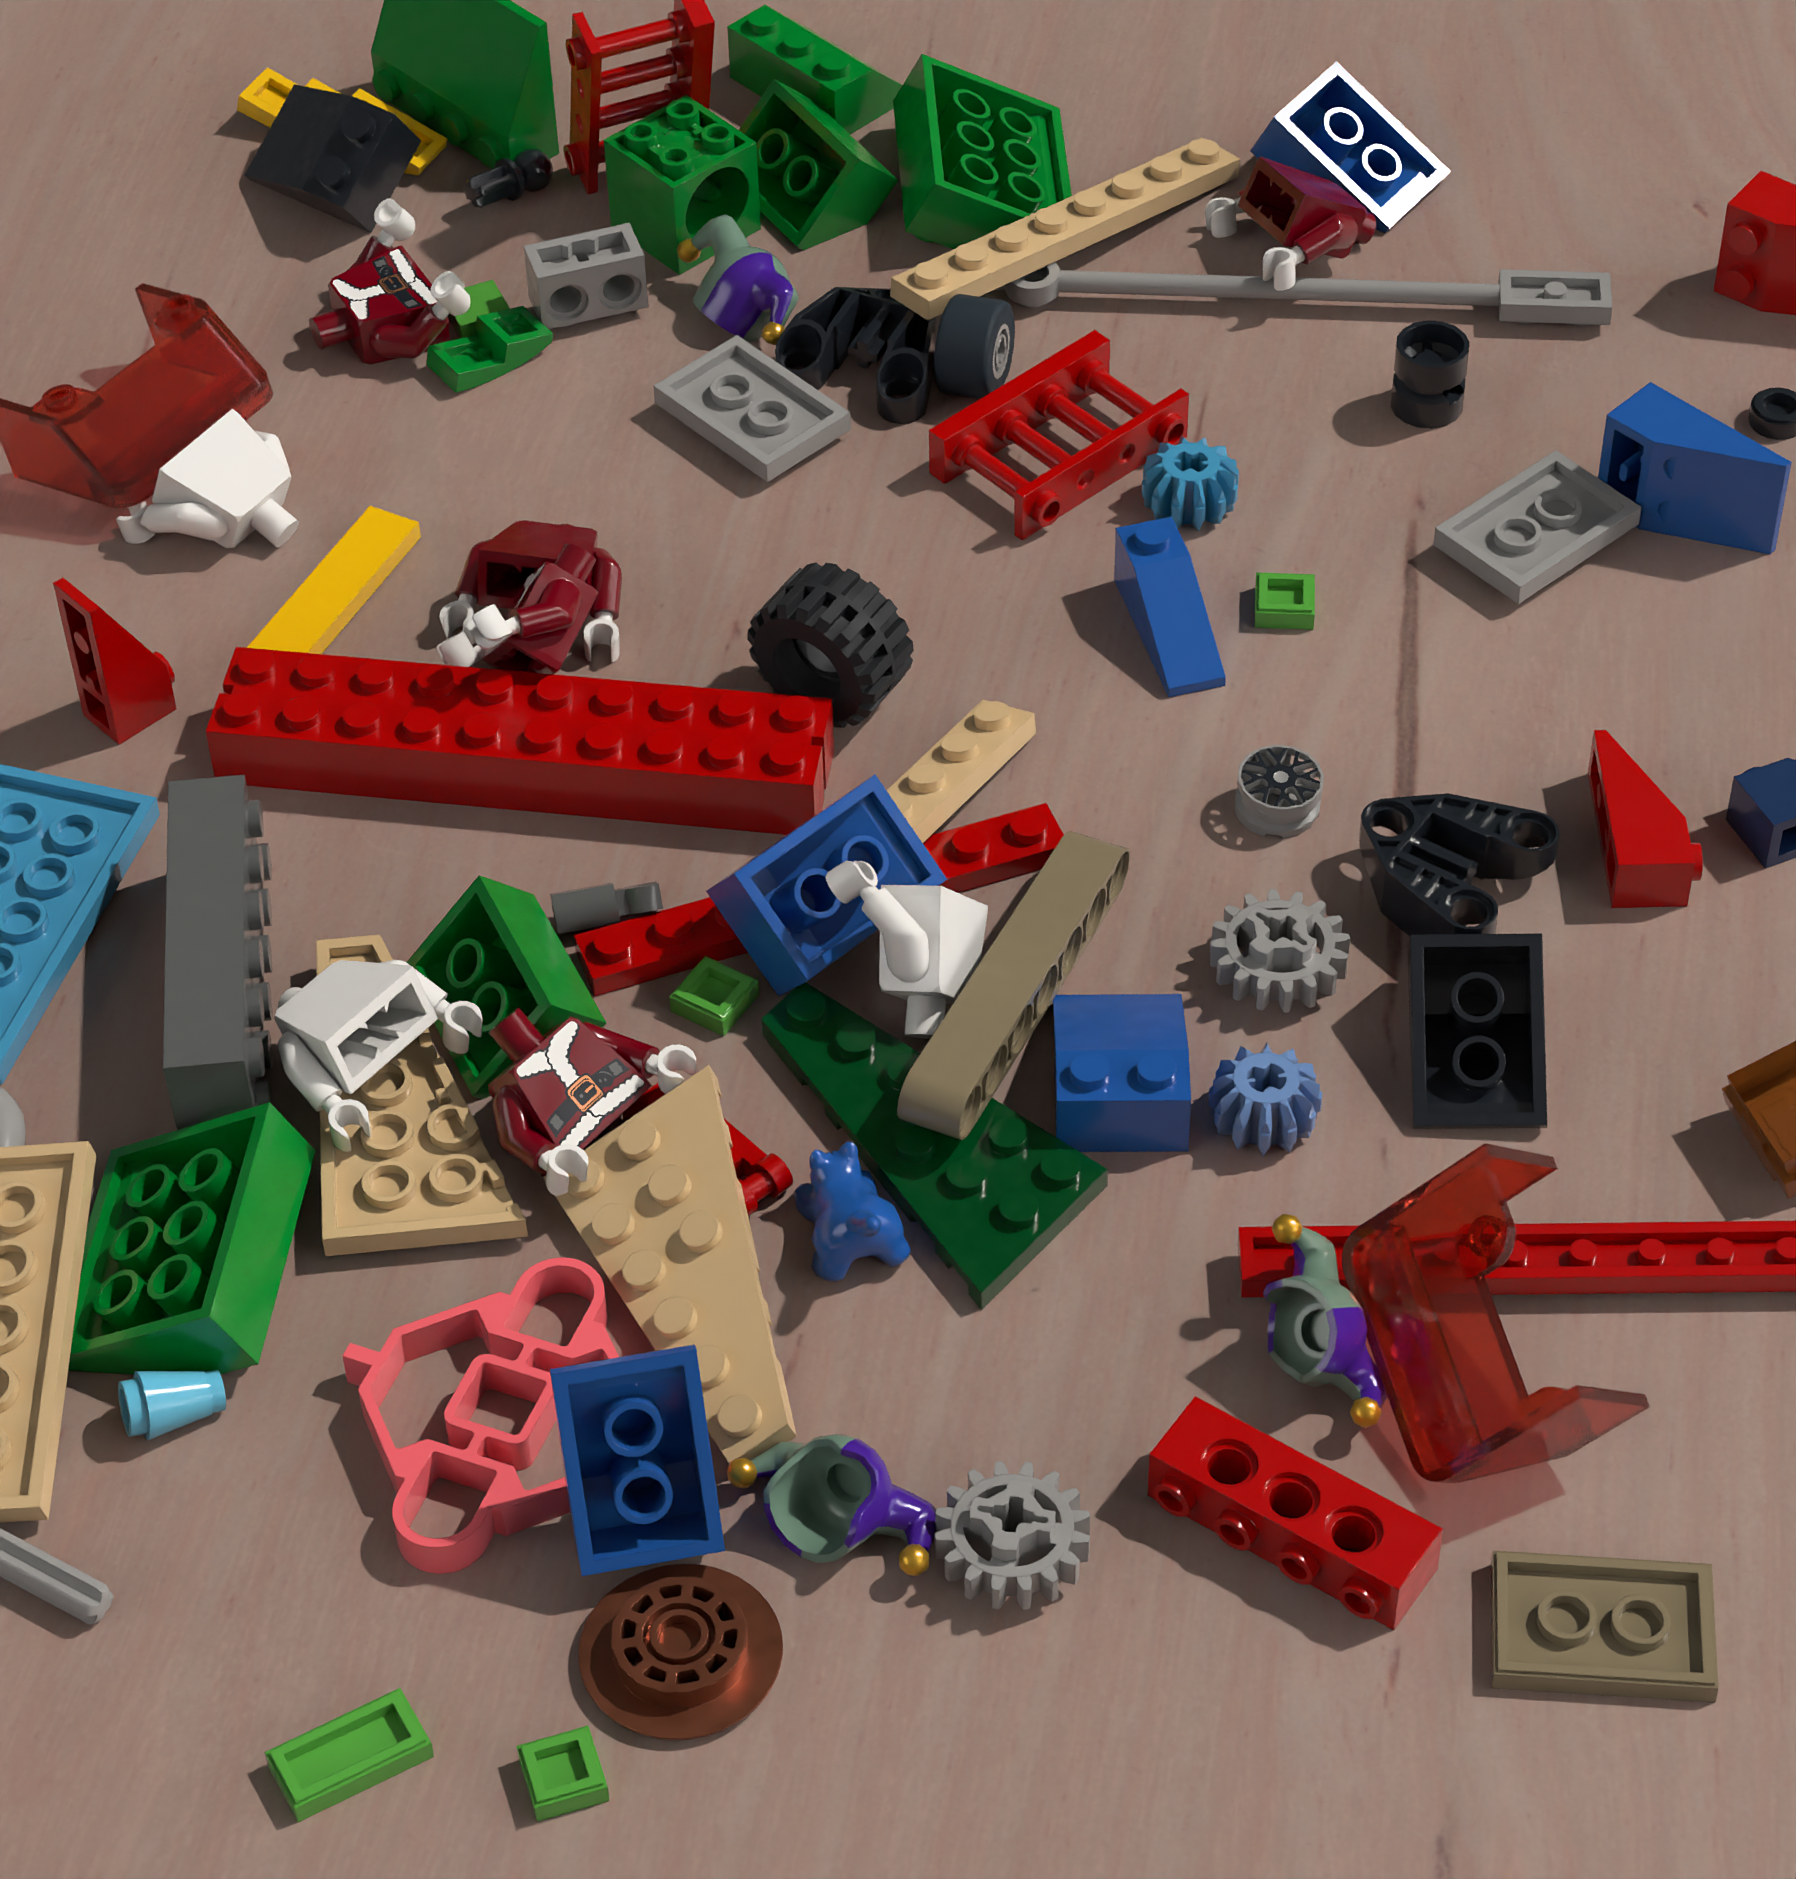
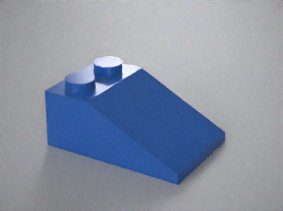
[1250,61,1451,233]
[706,774,947,997]
[1053,994,1191,1152]
[550,1344,725,1576]

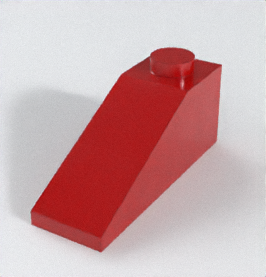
[53,577,177,745]
[1587,730,1703,908]

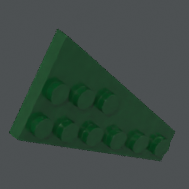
[761,982,1108,1310]

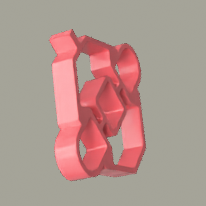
[342,1257,619,1574]

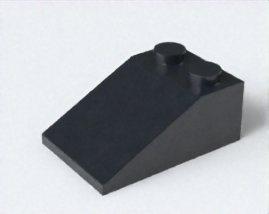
[244,84,421,233]
[1408,933,1547,1129]

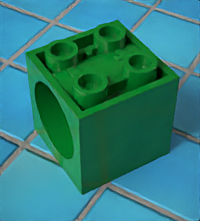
[603,95,761,275]

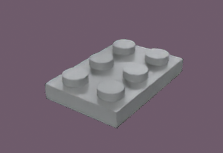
[653,335,851,482]
[1433,450,1641,604]

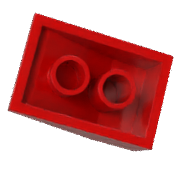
[1713,171,1796,315]

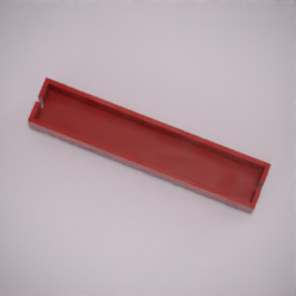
[205,647,835,835]

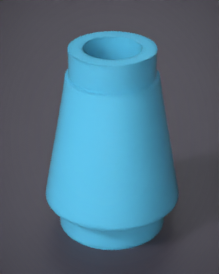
[118,1370,226,1440]

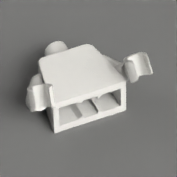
[116,409,299,548]
[826,861,988,1039]
[275,960,483,1152]

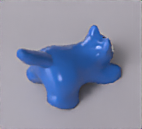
[793,1142,911,1282]

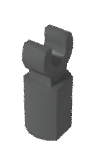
[550,881,663,934]

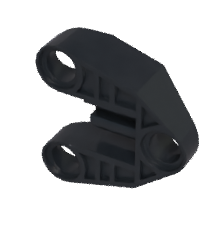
[775,287,936,424]
[1359,793,1560,937]

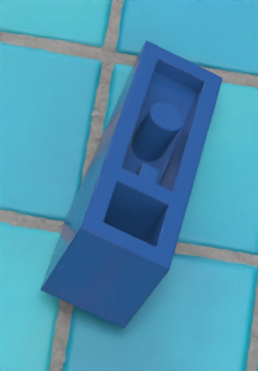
[1114,517,1226,698]

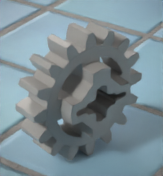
[1209,889,1350,1012]
[935,1461,1090,1610]

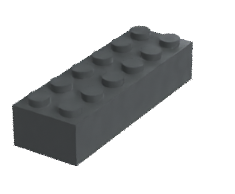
[163,775,273,1130]

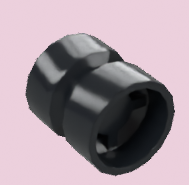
[1391,320,1470,429]

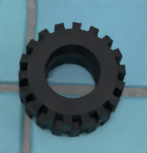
[747,562,914,728]

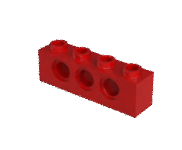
[1147,1396,1443,1630]

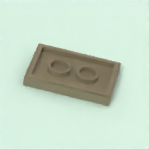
[1490,1550,1719,1703]

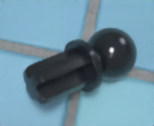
[464,149,553,208]

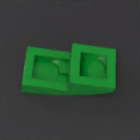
[426,306,553,393]

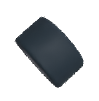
[934,294,1015,399]

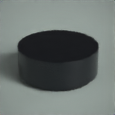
[1748,387,1796,440]

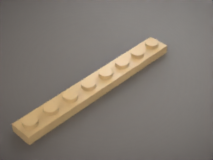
[890,137,1240,320]

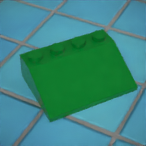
[371,0,559,168]
[893,54,1072,249]
[68,1102,316,1375]

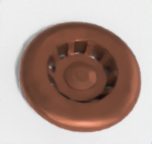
[578,1564,783,1740]

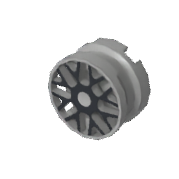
[1234,745,1324,838]

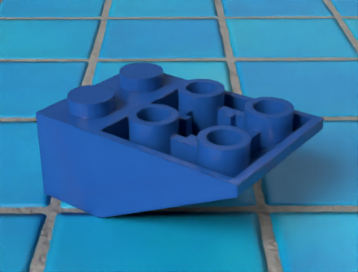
[1598,382,1792,554]

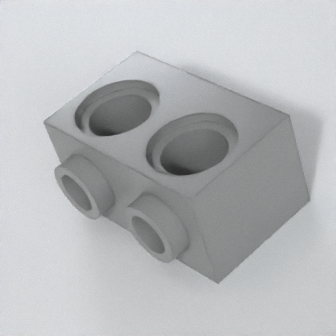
[523,223,648,329]

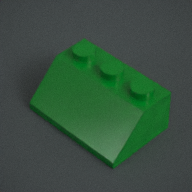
[727,5,902,135]
[739,79,899,250]
[406,875,606,1099]

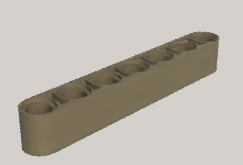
[897,831,1130,1140]

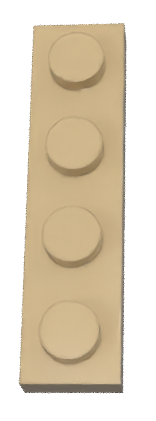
[886,700,1036,843]

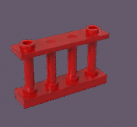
[563,0,715,194]
[929,330,1189,540]

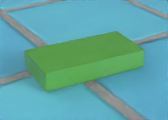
[265,1688,434,1822]

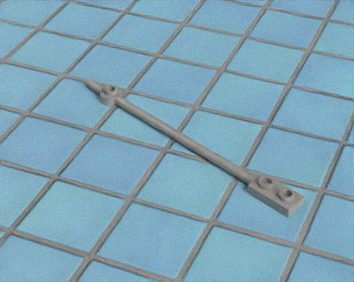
[995,262,1612,326]

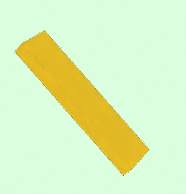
[247,506,421,654]

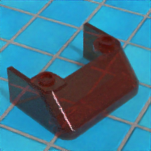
[0,283,273,508]
[1342,1143,1650,1484]

